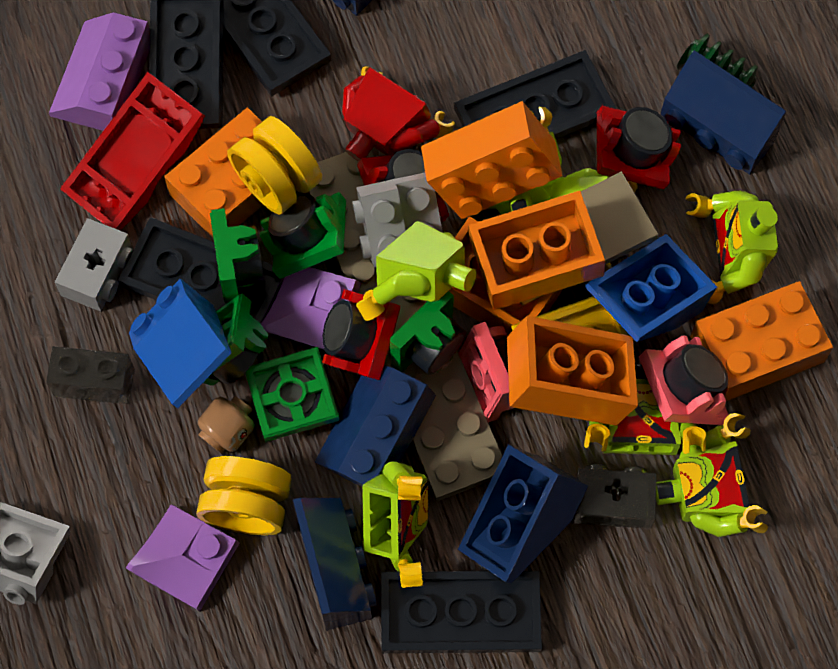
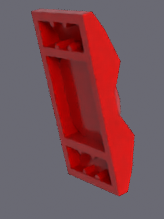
[60,72,205,230]

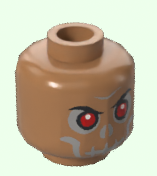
[198,396,255,454]

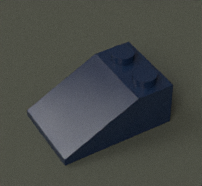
[458,444,589,584]

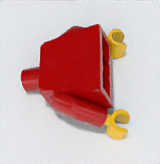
[342,66,455,161]

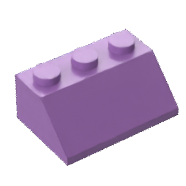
[49,12,150,131]

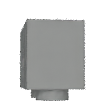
[55,218,134,312]

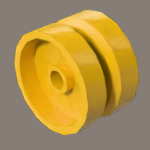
[227,116,322,215]
[196,456,292,535]

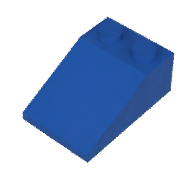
[585,234,717,342]
[129,279,232,408]

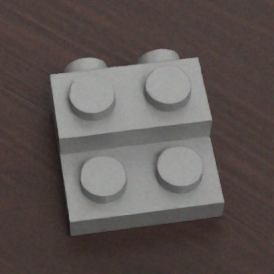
[352,173,443,267]
[0,502,70,605]

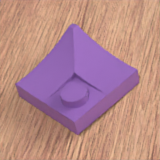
[261,267,361,350]
[126,504,240,611]

